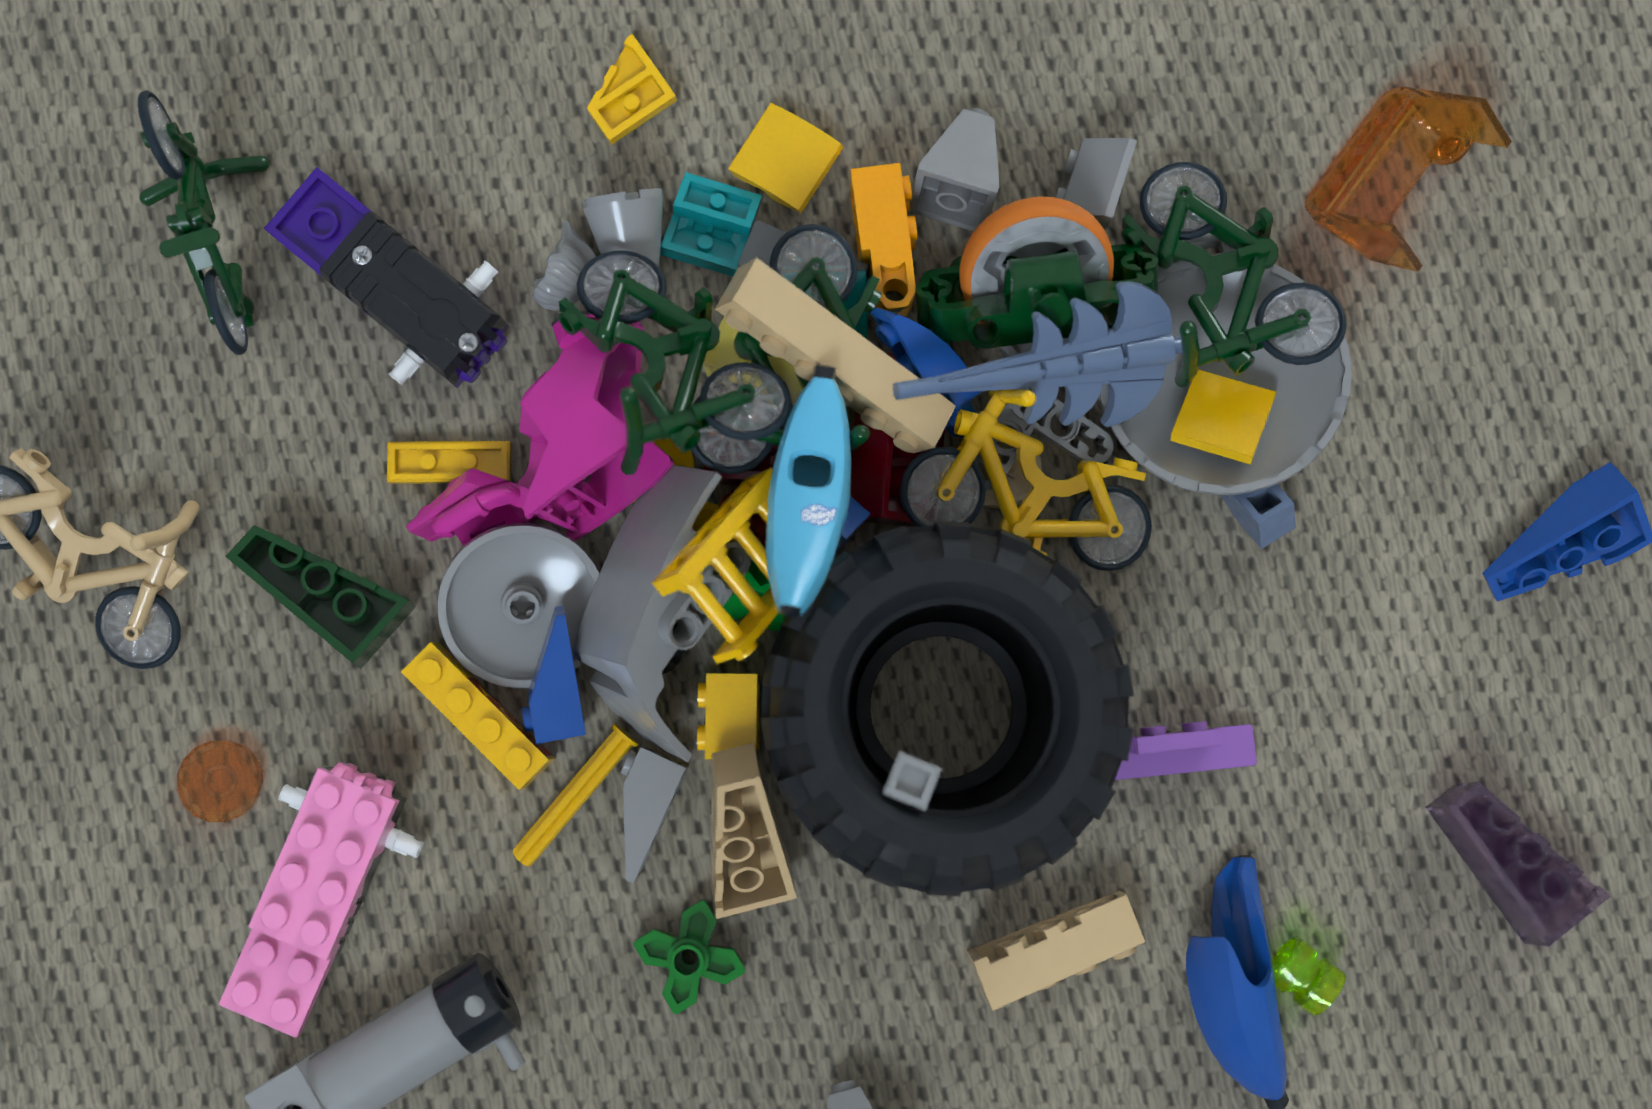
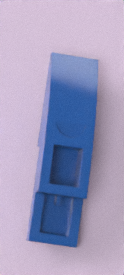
[870,307,982,438]

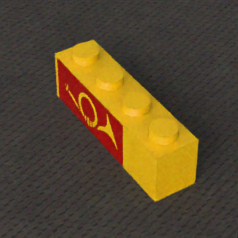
[401,642,556,790]

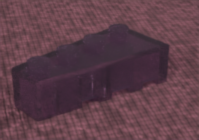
[1425,782,1611,947]

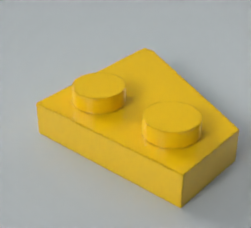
[587,34,677,145]

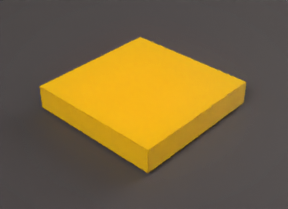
[1170,369,1277,465]

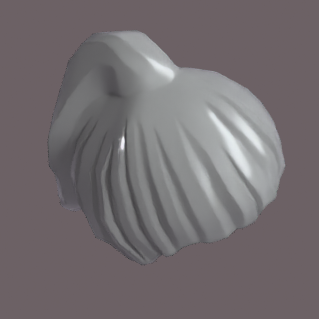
[532,220,606,310]

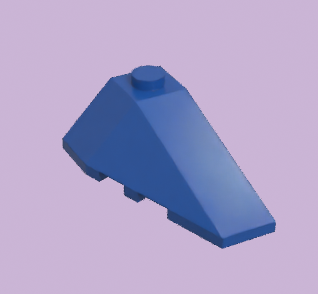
[1482,462,1652,602]

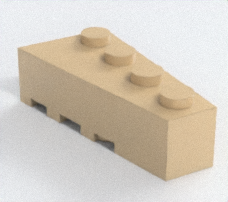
[711,742,797,919]

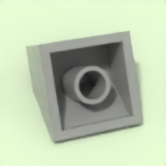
[1055,138,1137,230]

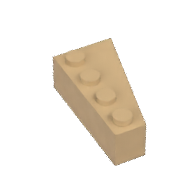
[967,890,1145,1011]

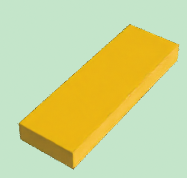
[387,441,512,484]

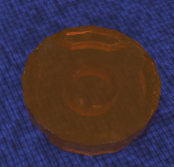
[177,740,263,822]

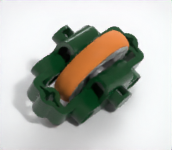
[915,197,1158,349]

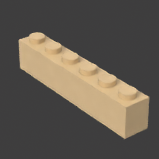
[715,258,956,453]

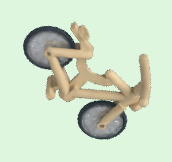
[0,448,200,669]

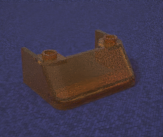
[1305,87,1512,272]

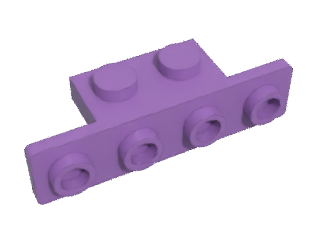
[1115,721,1257,780]

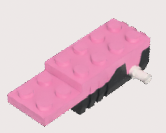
[218,762,424,1038]

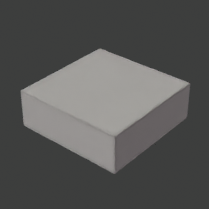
[883,751,942,811]

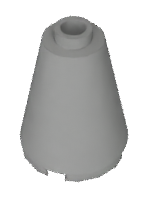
[582,188,664,291]

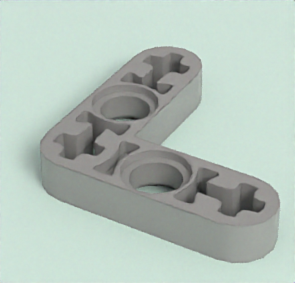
[964,389,1113,490]

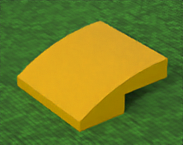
[728,103,844,214]

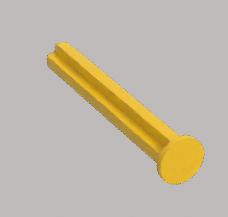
[512,723,639,867]

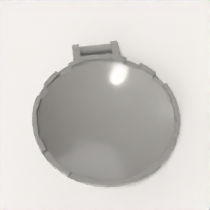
[1100,233,1352,495]

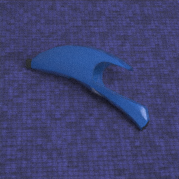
[1186,855,1289,1109]

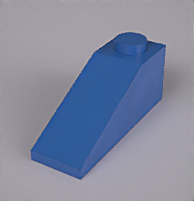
[521,605,586,744]

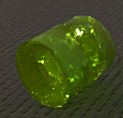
[1271,936,1346,1016]

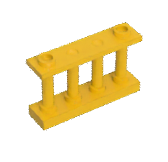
[652,467,779,664]

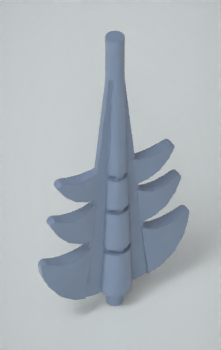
[893,281,1183,427]

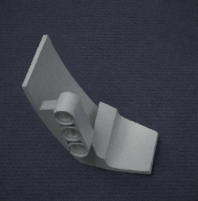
[573,465,752,762]

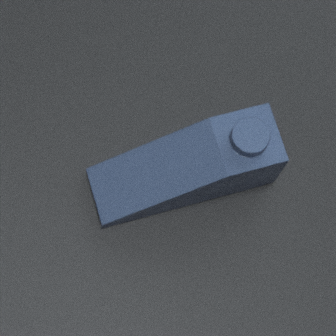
[1221,484,1296,549]

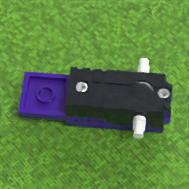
[263,167,509,388]

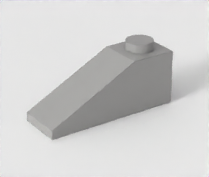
[621,746,689,884]

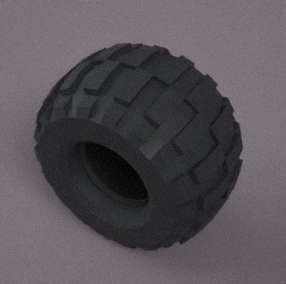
[761,521,1134,896]

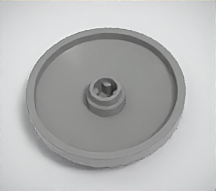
[438,523,599,688]

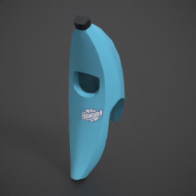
[766,365,851,617]

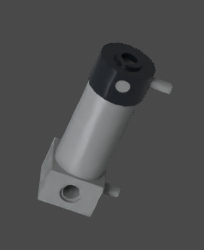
[244,953,525,1109]

